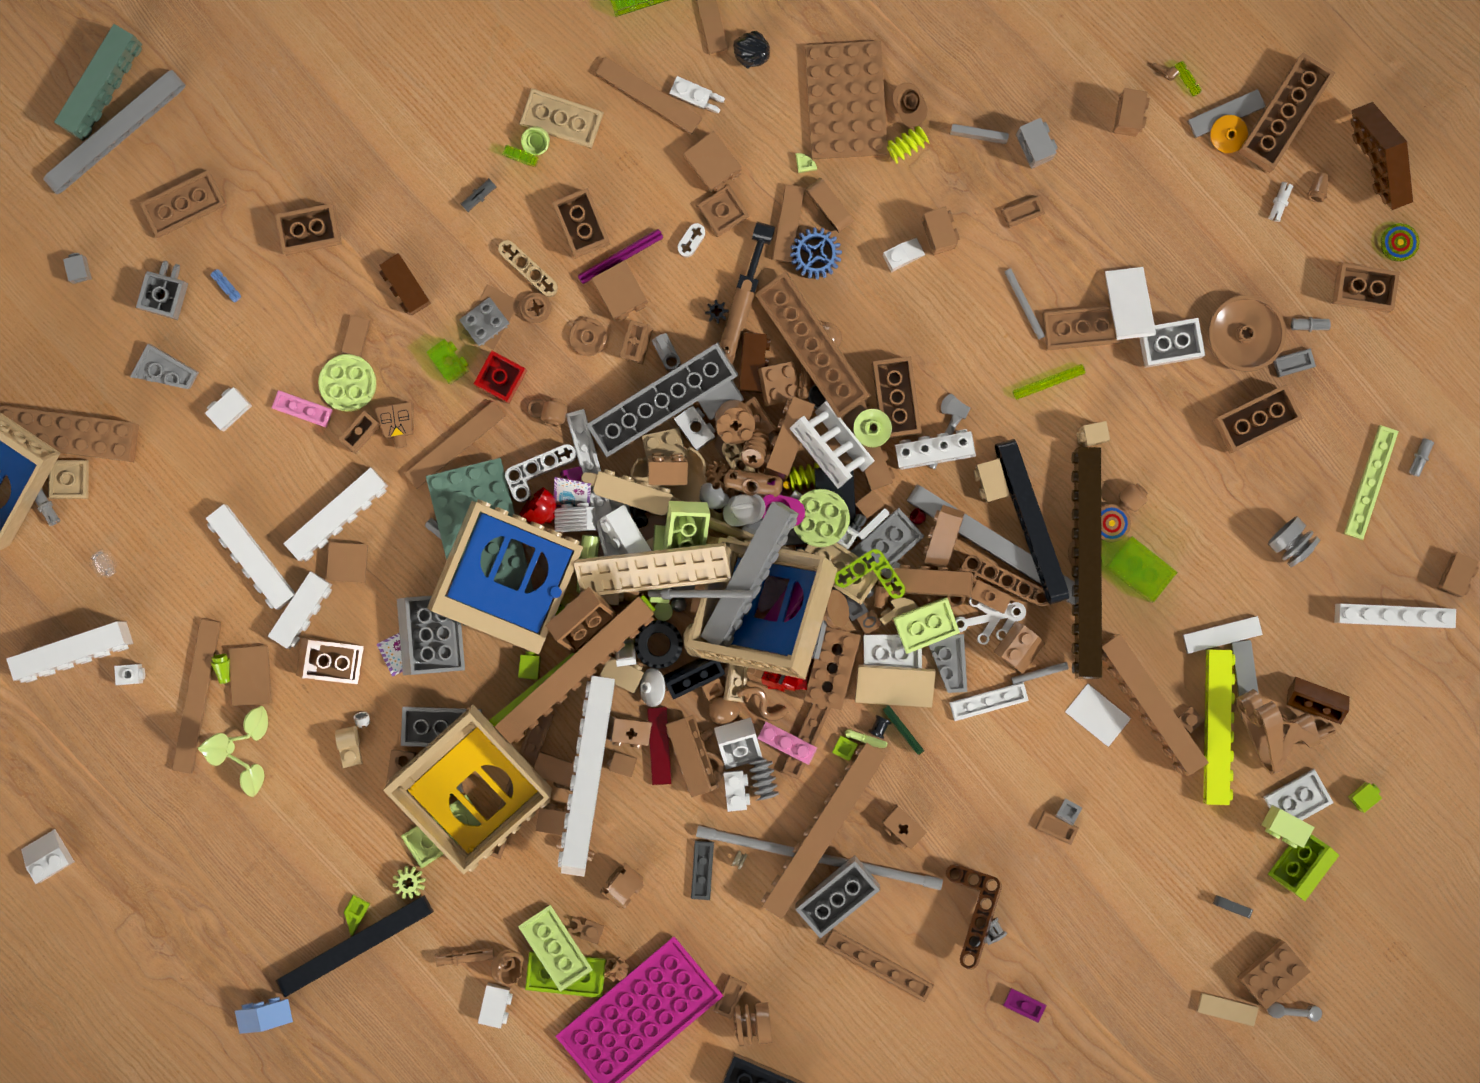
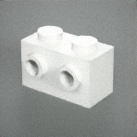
[724,770,750,812]

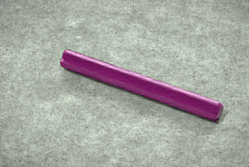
[578,229,663,284]

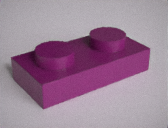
[1003,988,1047,1023]

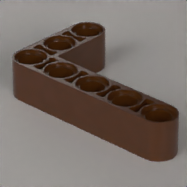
[946,865,1002,970]

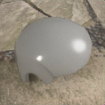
[700,483,729,510]

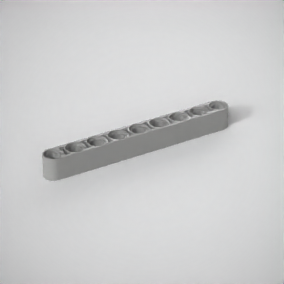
[43,70,186,194]

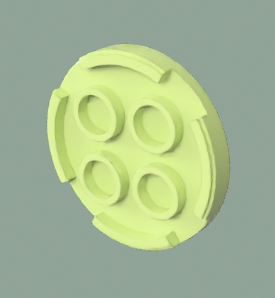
[318,354,377,412]
[794,489,850,547]

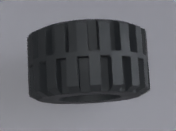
[634,620,683,668]

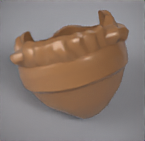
[491,949,524,987]

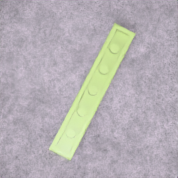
[1344,425,1399,540]

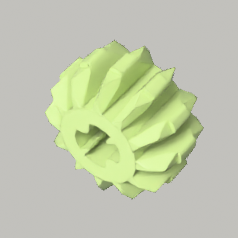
[393,866,426,899]

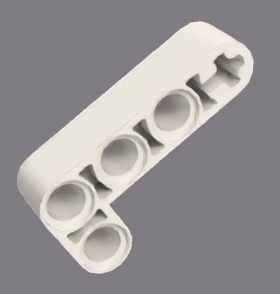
[505,444,577,503]

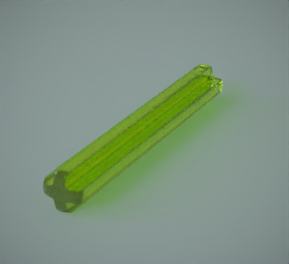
[1013,364,1086,400]

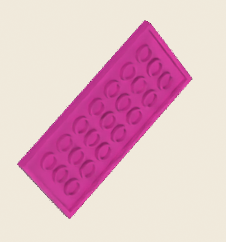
[555,936,724,1083]

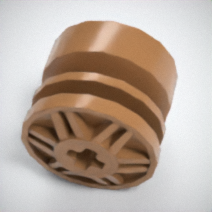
[733,1002,772,1046]

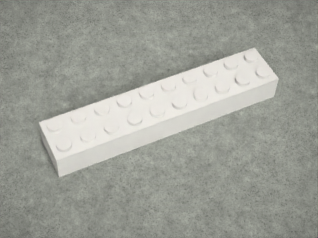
[558,676,615,877]

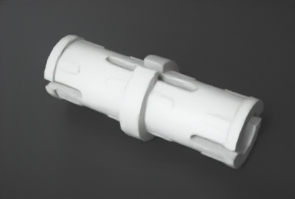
[1268,182,1293,222]

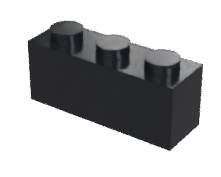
[663,658,725,700]

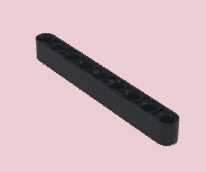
[995,439,1069,605]
[275,895,434,997]

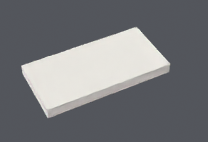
[1105,267,1156,340]

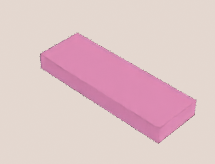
[272,390,333,428]

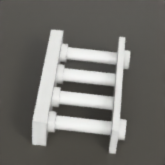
[790,401,875,488]

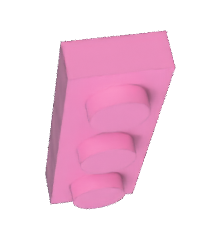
[757,722,817,765]

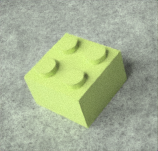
[1261,805,1315,848]

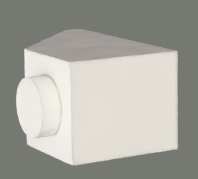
[883,238,925,273]

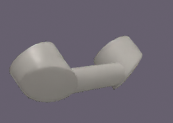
[1267,1002,1322,1022]

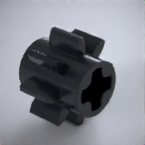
[705,300,729,325]

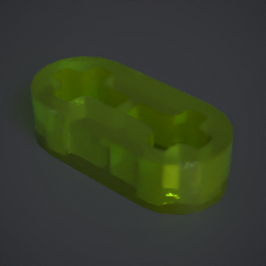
[502,145,539,167]

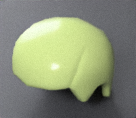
[521,126,550,155]

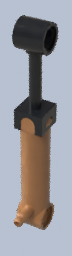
[719,221,775,365]

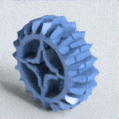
[790,228,842,280]

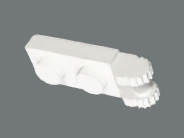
[669,76,725,113]

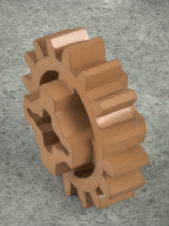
[705,460,741,499]

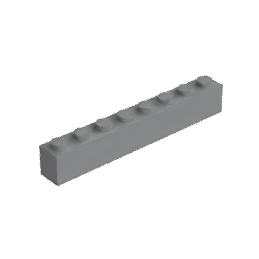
[701,502,799,647]

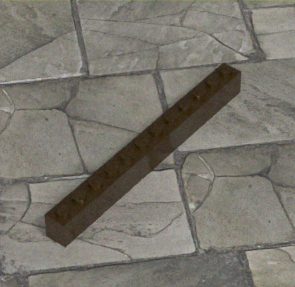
[1071,447,1102,679]

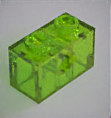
[426,339,469,385]

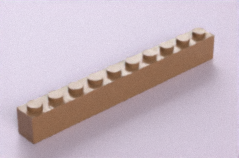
[495,596,655,744]
[761,743,886,919]

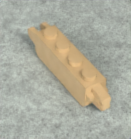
[582,469,682,515]

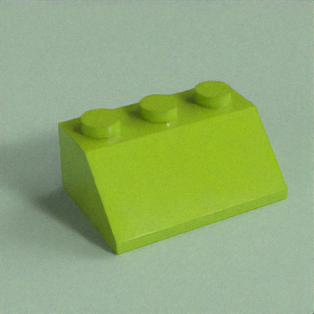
[1268,834,1339,901]

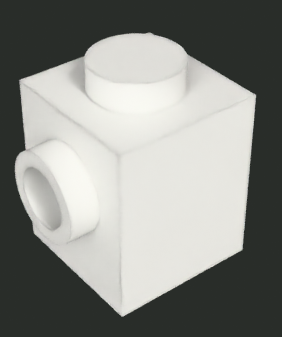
[114,664,145,685]

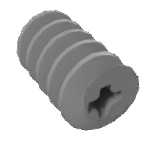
[748,759,779,801]

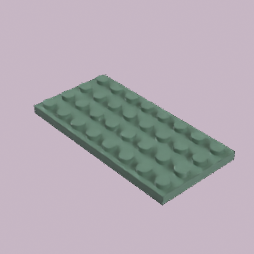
[426,458,534,625]

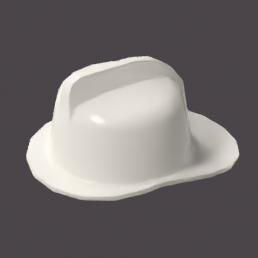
[723,494,766,526]

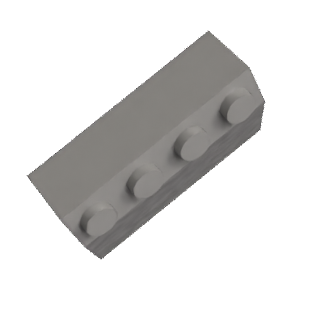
[397,595,465,676]

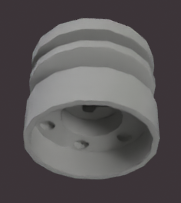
[1268,516,1320,567]

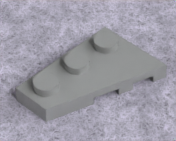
[130,344,199,389]
[929,634,967,693]

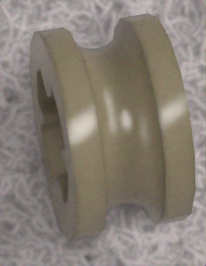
[731,850,748,870]

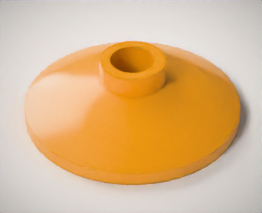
[1210,115,1248,153]

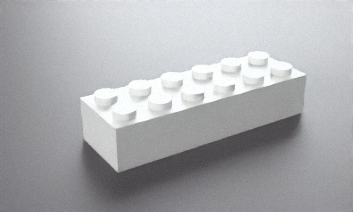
[7,621,133,683]

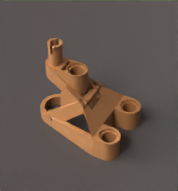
[1236,689,1336,775]

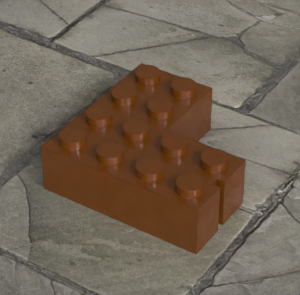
[1350,102,1413,210]

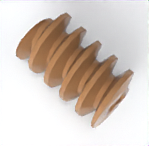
[741,429,770,468]

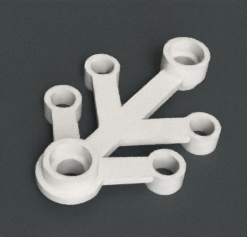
[955,598,1026,645]

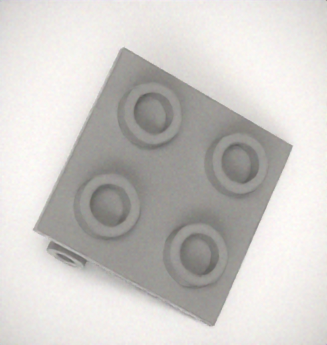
[459,297,510,346]

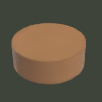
[527,399,544,418]

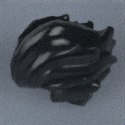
[733,31,770,69]

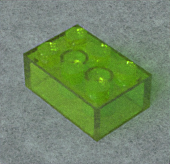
[1106,536,1178,603]

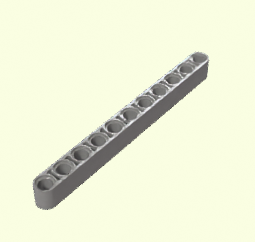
[907,485,1075,605]

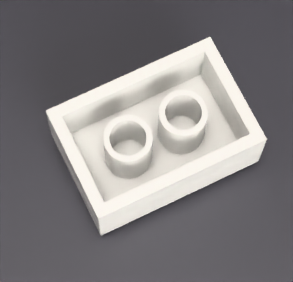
[1139,318,1205,368]

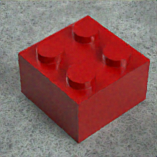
[473,350,527,404]

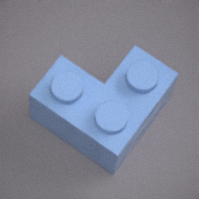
[235,997,293,1034]

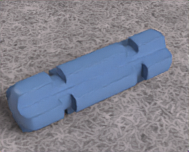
[211,269,241,302]

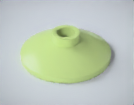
[853,409,892,447]

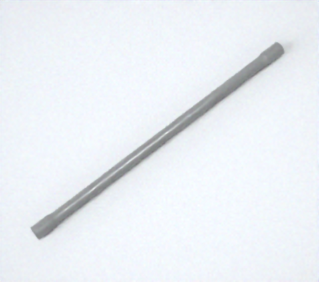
[696,825,943,890]

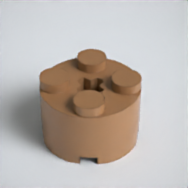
[715,400,755,444]
[600,863,644,909]

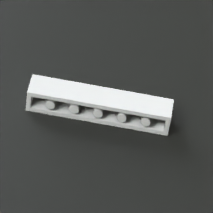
[283,467,388,562]
[206,504,296,610]
[1334,604,1456,628]

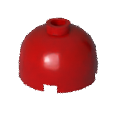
[520,487,556,525]

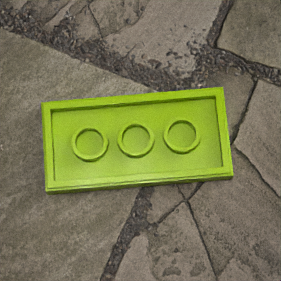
[525,951,606,998]

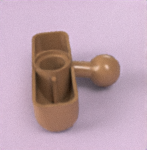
[724,469,783,497]

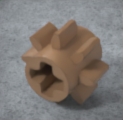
[604,957,629,982]

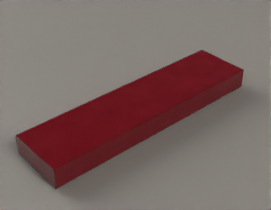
[648,707,672,785]

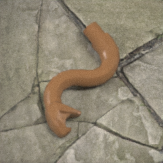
[737,687,789,721]
[700,727,725,783]

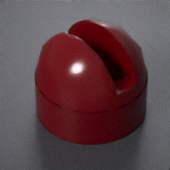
[909,508,926,525]

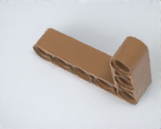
[946,555,1048,607]

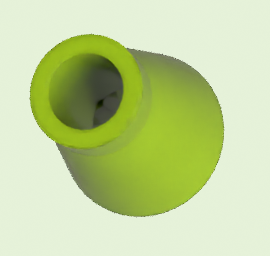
[211,654,230,684]

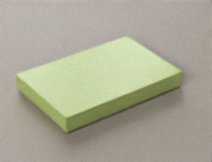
[893,597,960,654]

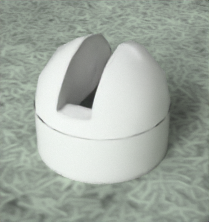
[353,712,370,728]

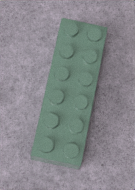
[54,24,142,141]

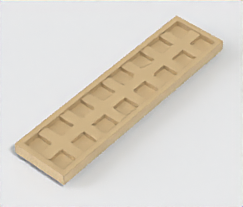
[574,543,733,595]

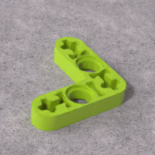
[834,549,905,599]

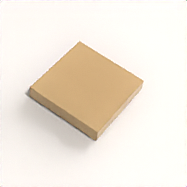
[49,460,89,499]

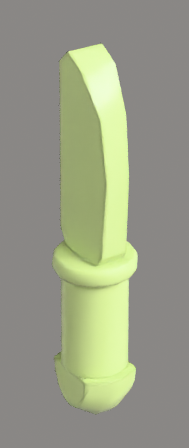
[845,729,888,748]

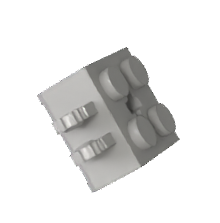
[136,261,188,320]

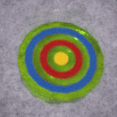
[1381,223,1420,262]

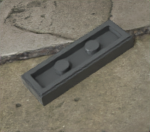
[691,841,714,900]

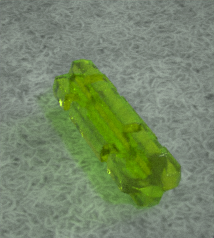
[1174,61,1202,97]

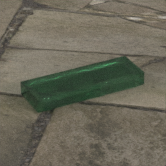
[883,705,924,755]

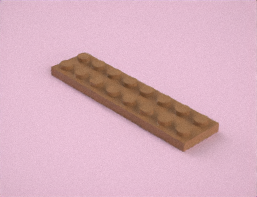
[755,272,871,418]

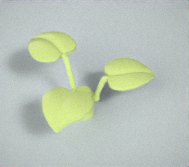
[197,705,268,797]

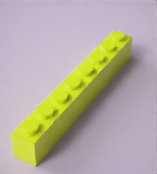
[1203,650,1235,805]

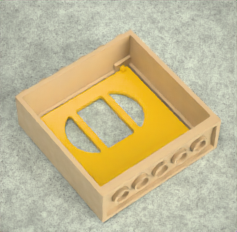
[383,705,552,874]

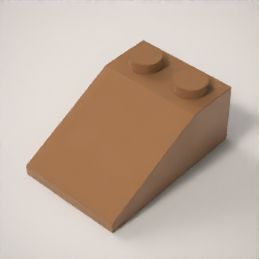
[296,637,363,684]

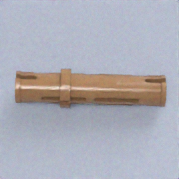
[435,947,495,967]

